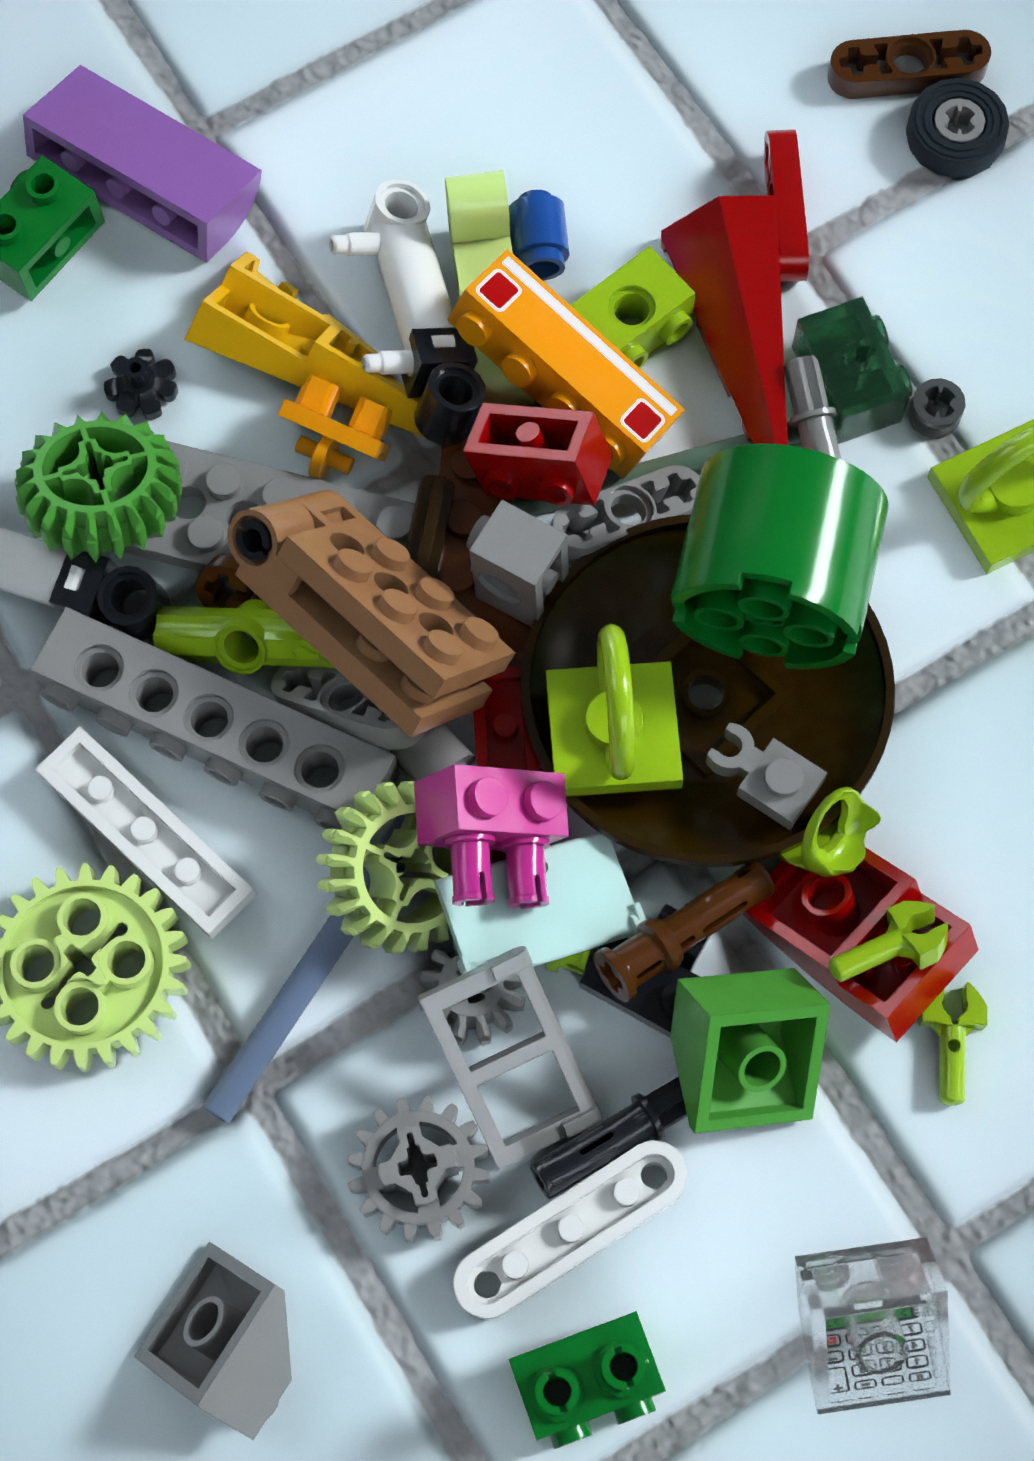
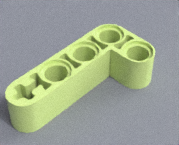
[444,170,535,407]

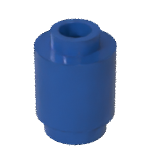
[509,190,570,281]

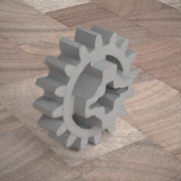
[347,1096,490,1243]

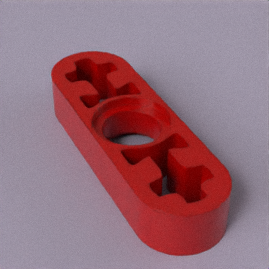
[764,129,809,282]

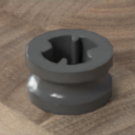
[908,378,966,439]

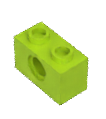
[570,246,696,369]

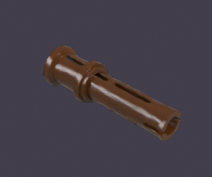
[593,862,775,1002]

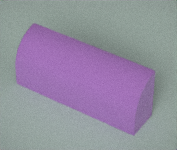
[23,65,262,263]

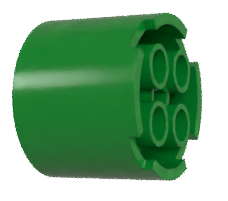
[671,443,889,669]

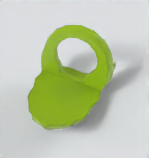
[778,787,881,877]

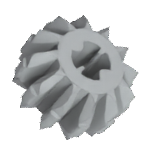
[418,940,525,1046]

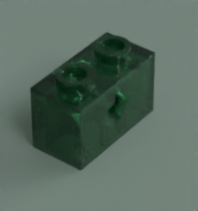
[792,296,912,444]

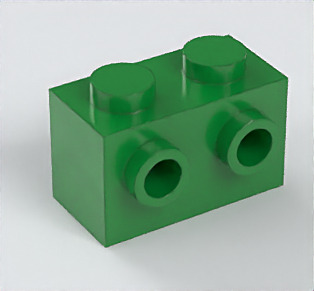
[0,155,105,302]

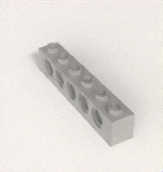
[30,607,399,830]

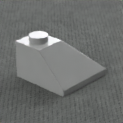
[134,1241,292,1440]

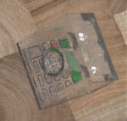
[794,1237,951,1414]

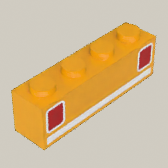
[447,249,685,479]

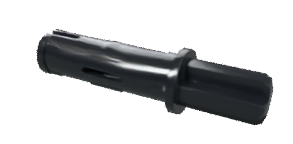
[530,1076,687,1199]

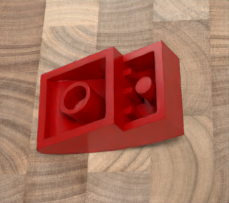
[742,847,979,1043]

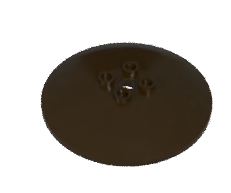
[521,514,895,867]

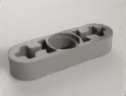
[550,465,700,565]
[270,666,427,750]

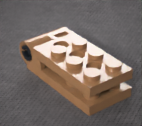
[228,490,516,738]

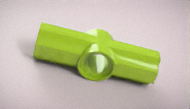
[153,599,335,675]

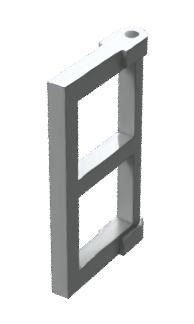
[417,946,603,1170]

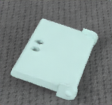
[434,832,646,975]

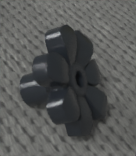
[104,349,178,420]

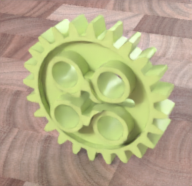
[0,863,191,1072]

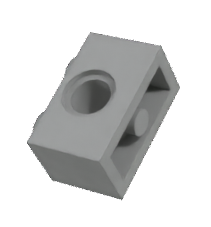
[467,500,569,627]

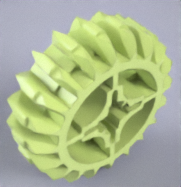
[315,781,452,954]

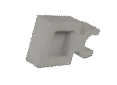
[706,723,827,830]

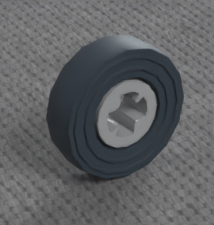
[906,78,1009,178]

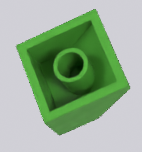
[670,968,830,1134]

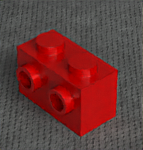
[463,403,613,506]

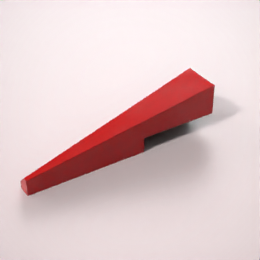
[660,195,788,445]

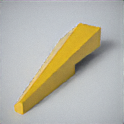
[184,251,425,438]

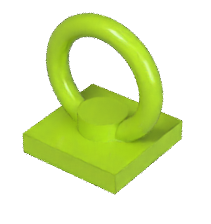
[927,419,1034,574]
[546,624,683,797]

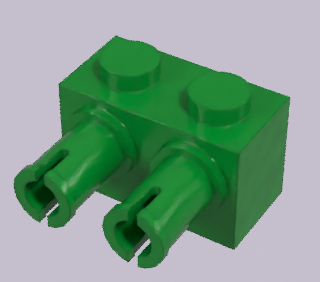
[508,1311,666,1449]

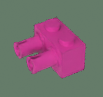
[414,764,569,909]

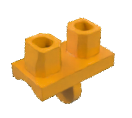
[278,374,392,480]

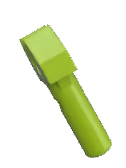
[829,901,948,982]
[919,982,988,1106]

